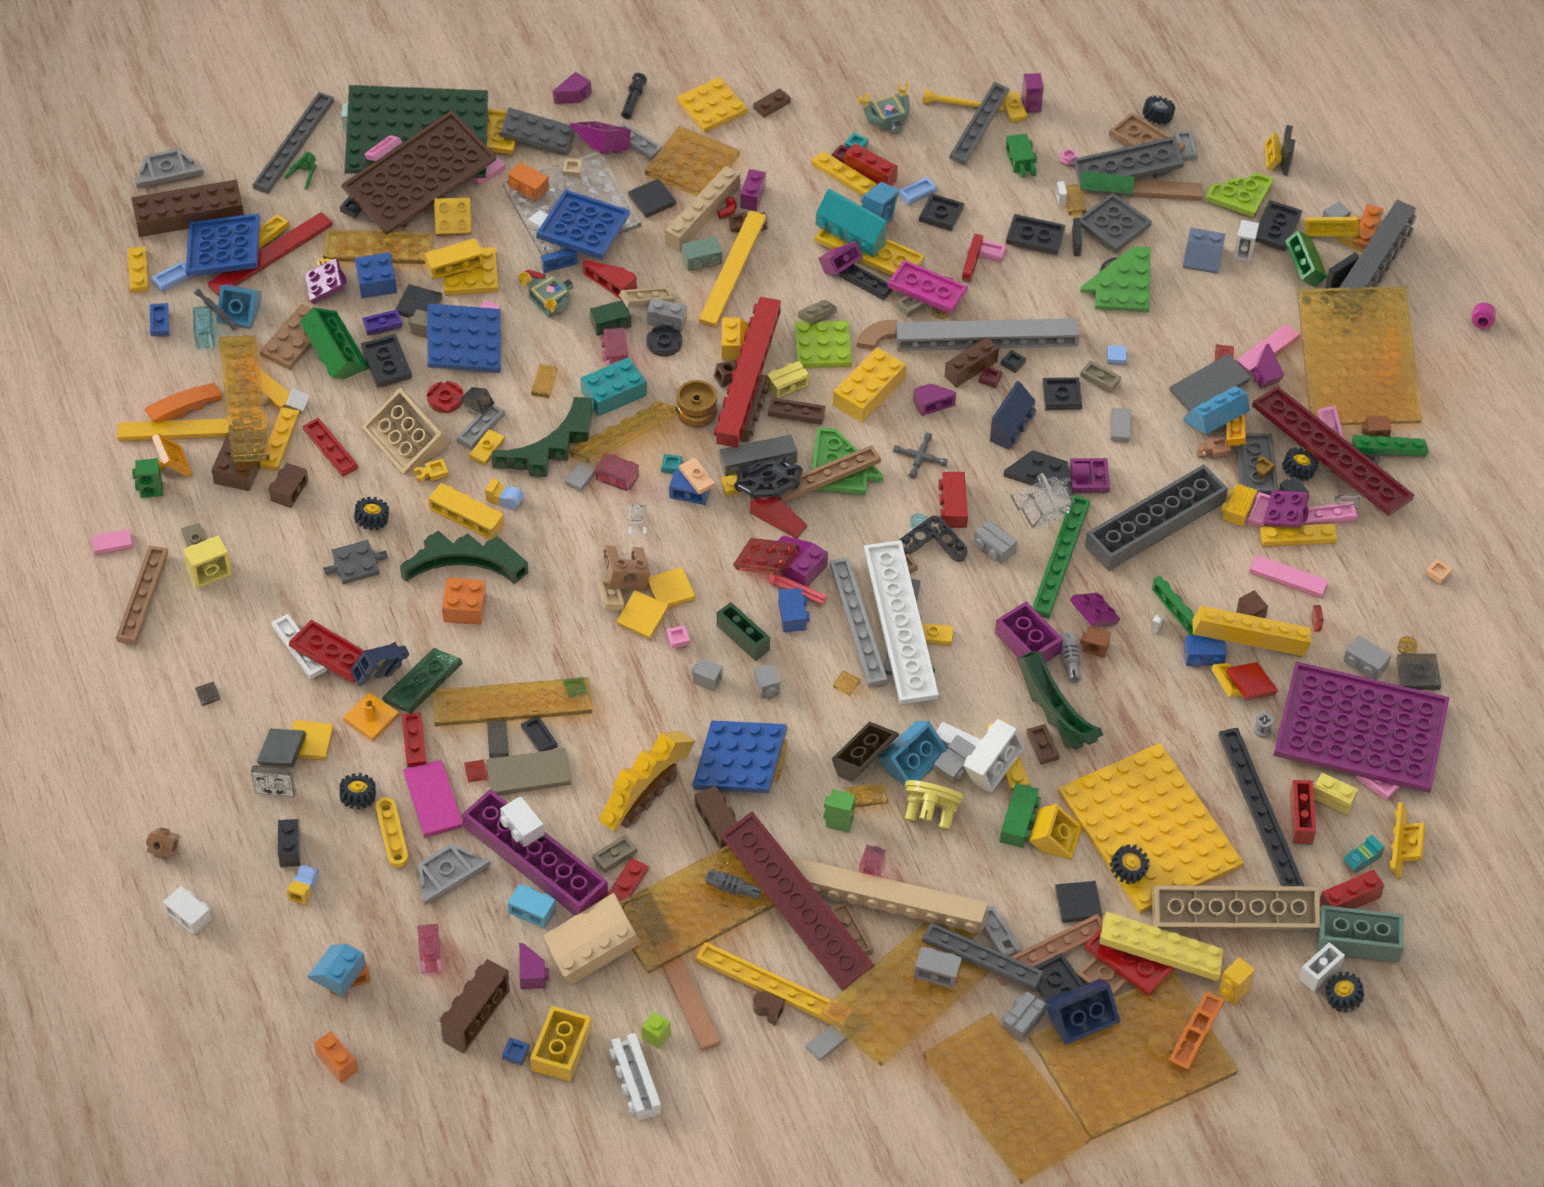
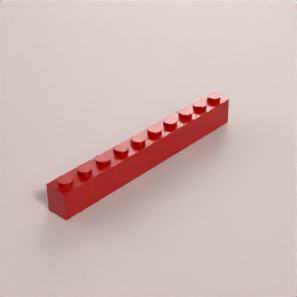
[714,297,781,448]

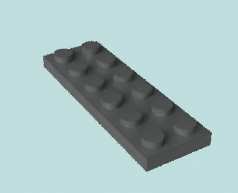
[1073,136,1184,185]

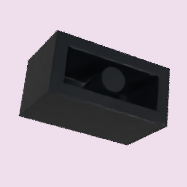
[278,819,301,867]

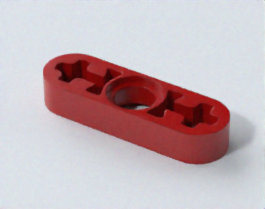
[962,233,984,281]

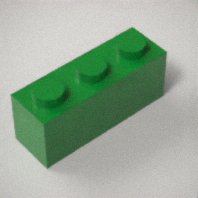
[1285,230,1327,287]
[1000,783,1041,848]

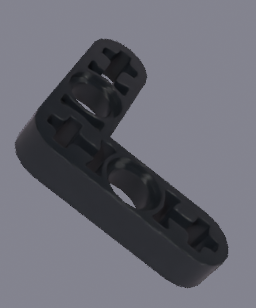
[898,515,968,562]

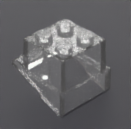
[1010,473,1074,528]

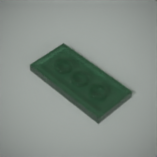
[382,648,463,714]

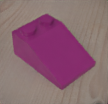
[570,121,631,154]
[759,536,828,587]

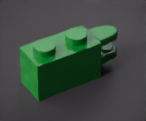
[1005,133,1037,178]

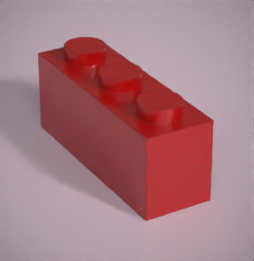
[844,143,898,186]
[938,472,968,528]
[1290,780,1316,844]
[1319,869,1385,909]

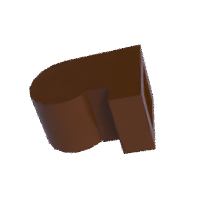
[713,360,737,387]
[753,992,785,1025]

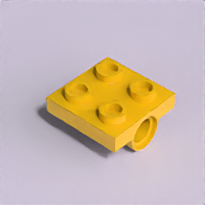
[434,198,471,235]

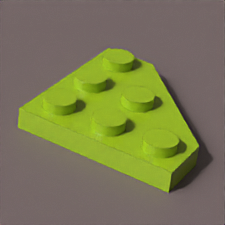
[1205,173,1274,218]

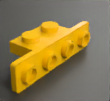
[1389,802,1426,879]

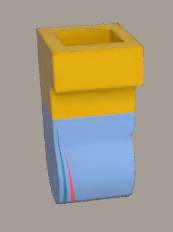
[485,478,524,509]
[287,865,319,906]

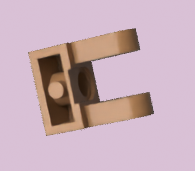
[603,546,650,591]

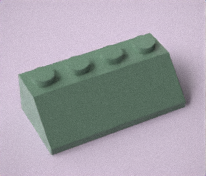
[1317,905,1403,962]

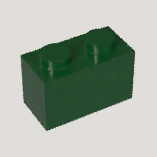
[590,300,631,336]

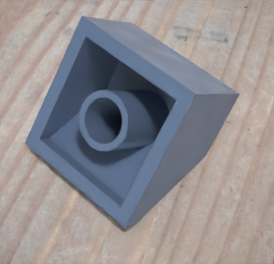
[1183,227,1225,274]

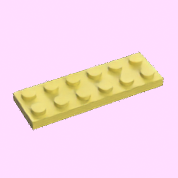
[1099,911,1223,982]

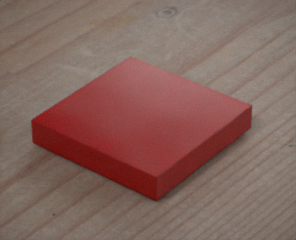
[1226,662,1278,700]

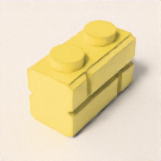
[766,361,809,398]
[1313,773,1359,815]

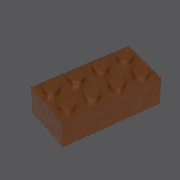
[440,959,510,1053]

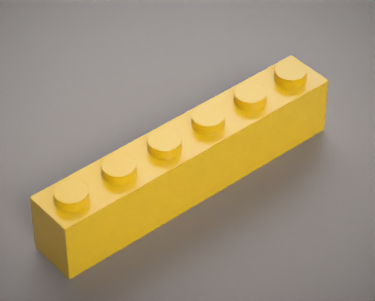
[1192,605,1312,656]

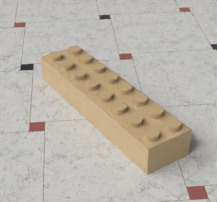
[1152,885,1320,930]

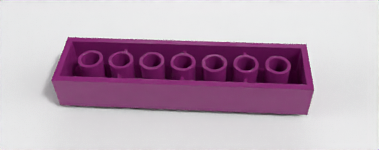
[462,789,608,916]

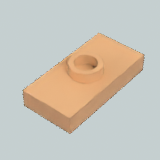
[679,458,715,494]

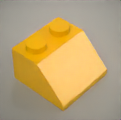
[722,318,750,360]
[1029,804,1082,859]

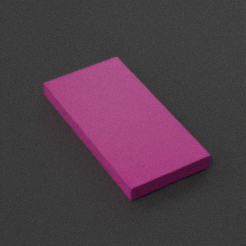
[887,260,968,314]
[403,760,463,838]

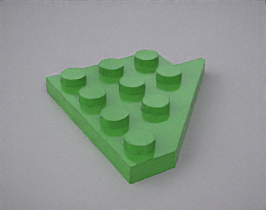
[1080,246,1151,312]
[812,427,884,495]

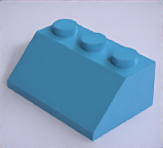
[1183,386,1250,434]
[877,721,947,786]

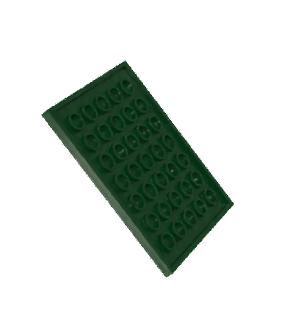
[345,85,488,179]

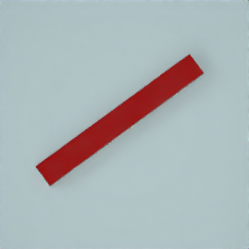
[208,212,333,296]

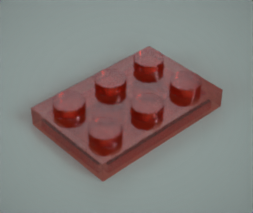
[733,538,800,576]

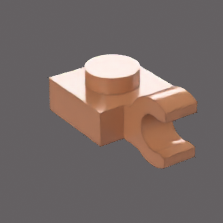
[1196,436,1232,458]

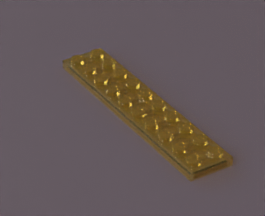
[219,335,270,462]

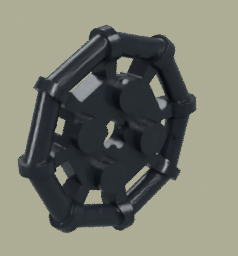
[734,457,803,499]

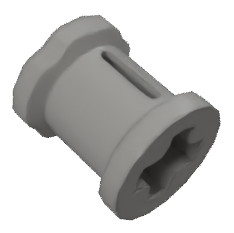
[1254,712,1274,738]

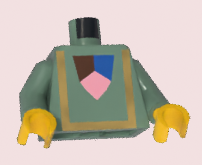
[857,82,910,133]
[518,272,574,318]

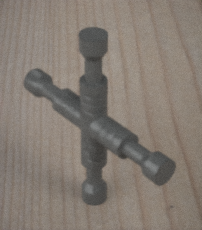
[194,288,238,330]
[893,433,948,479]

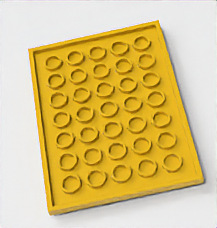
[1057,743,1244,914]

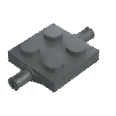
[323,540,388,584]

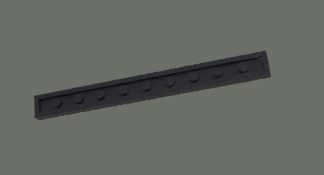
[1218,727,1305,886]

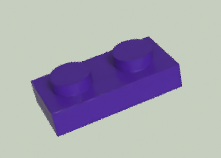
[362,309,402,336]

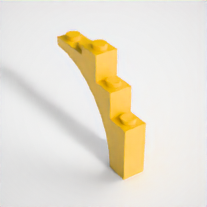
[598,731,696,831]

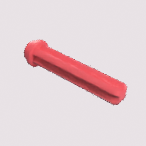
[769,572,827,605]

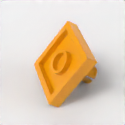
[152,433,193,477]
[343,692,399,742]

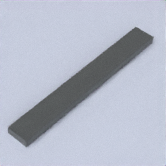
[252,92,334,194]

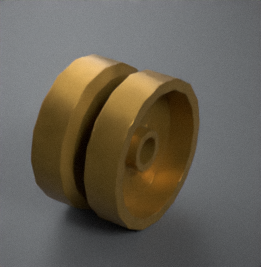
[676,380,717,427]

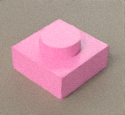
[666,625,690,649]

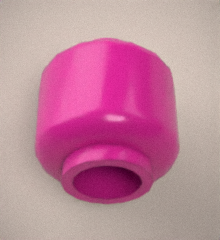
[1472,302,1496,329]

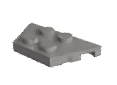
[136,148,204,188]
[418,843,490,905]

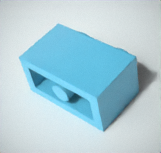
[508,884,556,929]

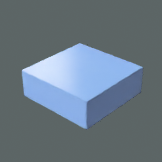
[1107,345,1126,364]

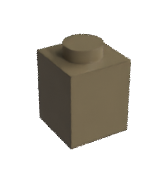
[409,309,427,338]

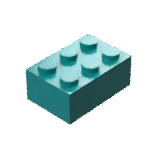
[580,357,647,417]

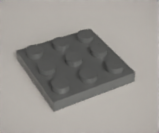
[1080,193,1152,253]

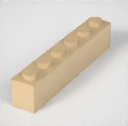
[665,166,740,252]

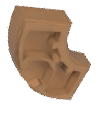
[857,320,897,349]

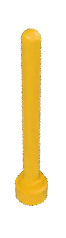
[922,89,1005,112]

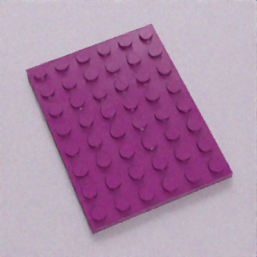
[1273,661,1450,793]

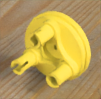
[904,780,964,830]

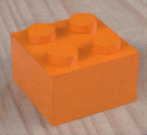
[442,577,487,625]

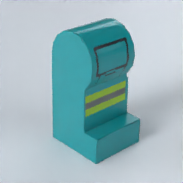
[1344,835,1384,873]

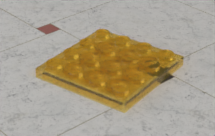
[645,126,740,196]

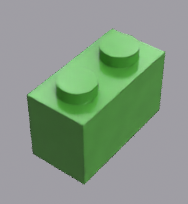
[823,789,855,833]

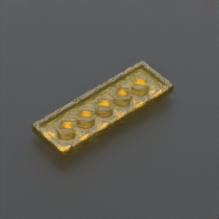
[323,229,434,264]
[569,401,680,463]

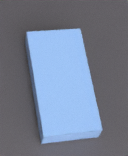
[899,177,937,205]
[151,262,192,292]

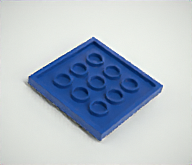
[536,189,630,260]
[186,213,261,277]
[427,303,501,373]
[692,721,788,793]

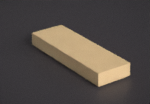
[619,287,675,307]

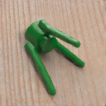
[284,152,317,189]

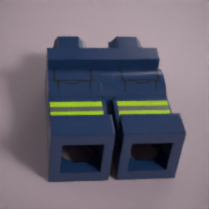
[350,642,409,686]

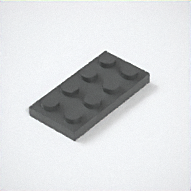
[500,107,574,156]

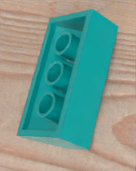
[816,188,887,257]

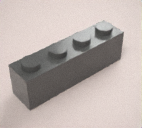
[719,434,797,476]

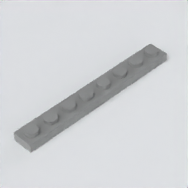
[830,557,887,687]

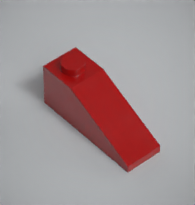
[582,260,637,300]
[750,497,807,539]

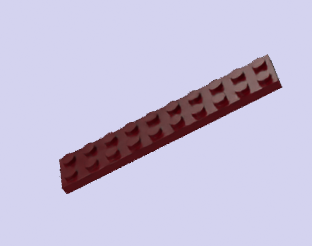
[1252,386,1414,516]
[720,811,875,992]

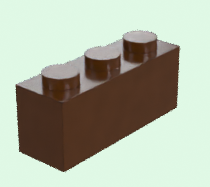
[944,337,999,388]
[694,786,737,851]

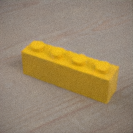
[428,483,505,540]

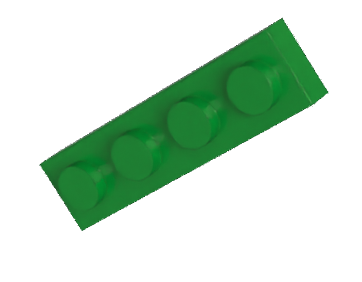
[1352,435,1429,457]
[1152,575,1194,635]

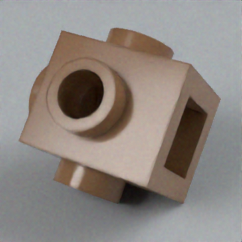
[146,827,180,858]

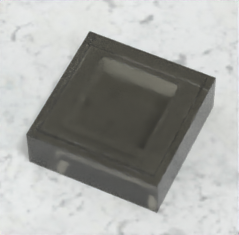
[195,681,221,706]

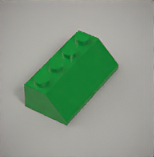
[300,307,369,379]

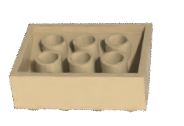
[362,388,451,475]
[543,893,642,985]

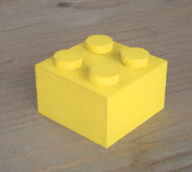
[183,536,232,589]

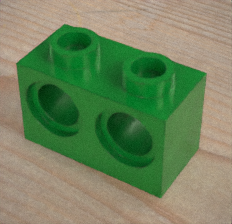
[132,458,163,498]

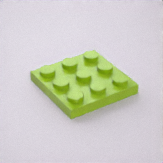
[794,320,852,368]

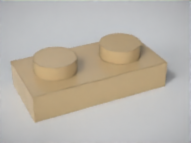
[597,579,624,611]

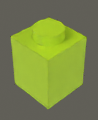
[641,1012,671,1049]

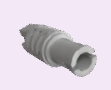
[1061,632,1081,683]

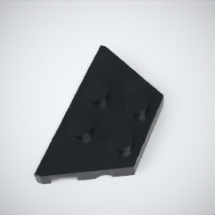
[1003,450,1073,498]

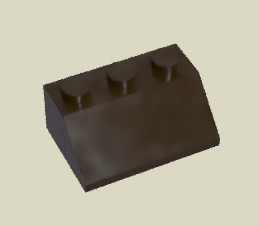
[832,721,899,782]

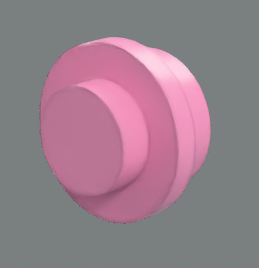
[1060,149,1078,165]

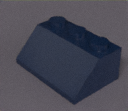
[990,381,1037,450]
[1044,978,1121,1045]

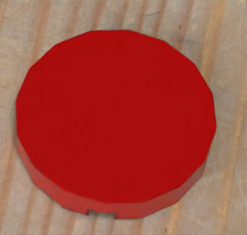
[427,381,464,413]

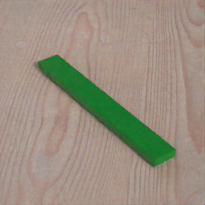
[1033,495,1091,619]

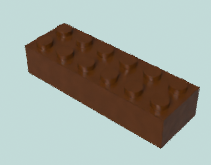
[131,179,244,237]

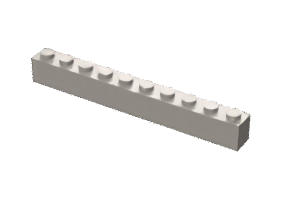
[896,318,1079,351]

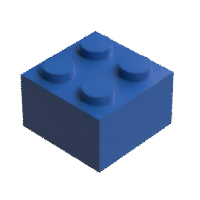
[355,252,397,298]

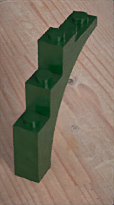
[492,397,593,477]
[400,530,528,584]
[1016,651,1103,750]

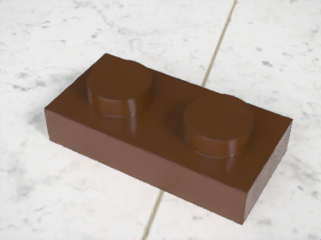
[753,88,791,118]
[1026,724,1059,765]

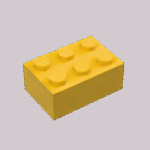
[530,1006,592,1082]

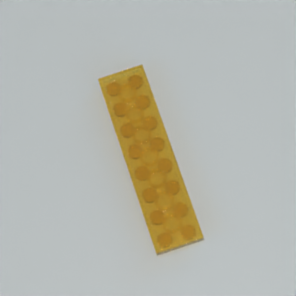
[433,677,592,726]

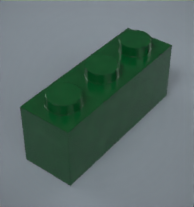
[717,602,770,661]

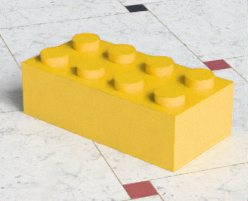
[833,347,907,423]

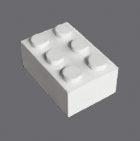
[964,719,1025,793]

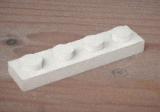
[271,614,327,680]

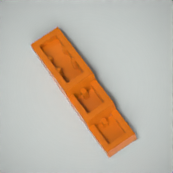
[145,383,222,422]
[1169,991,1225,1070]

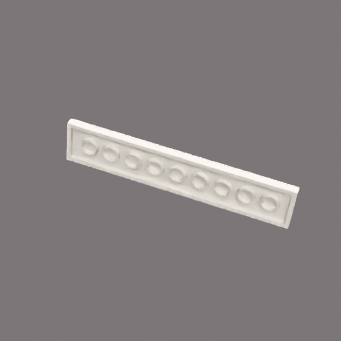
[864,540,939,705]

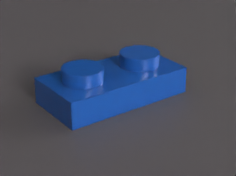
[541,249,578,273]
[150,303,169,336]

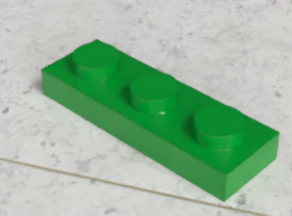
[1080,171,1134,195]

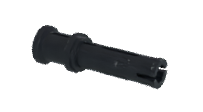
[621,73,647,119]

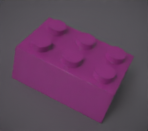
[995,601,1063,663]

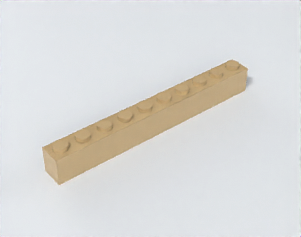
[791,857,988,934]

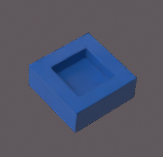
[502,1038,530,1065]

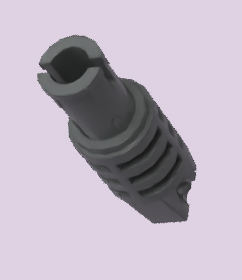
[705,869,762,900]

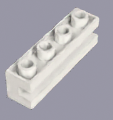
[609,1033,661,1121]

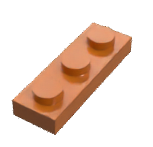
[1353,204,1384,249]

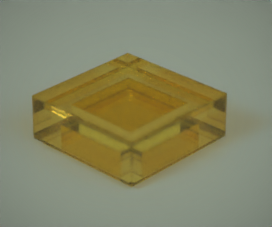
[833,670,860,696]

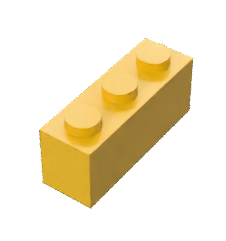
[424,238,483,280]

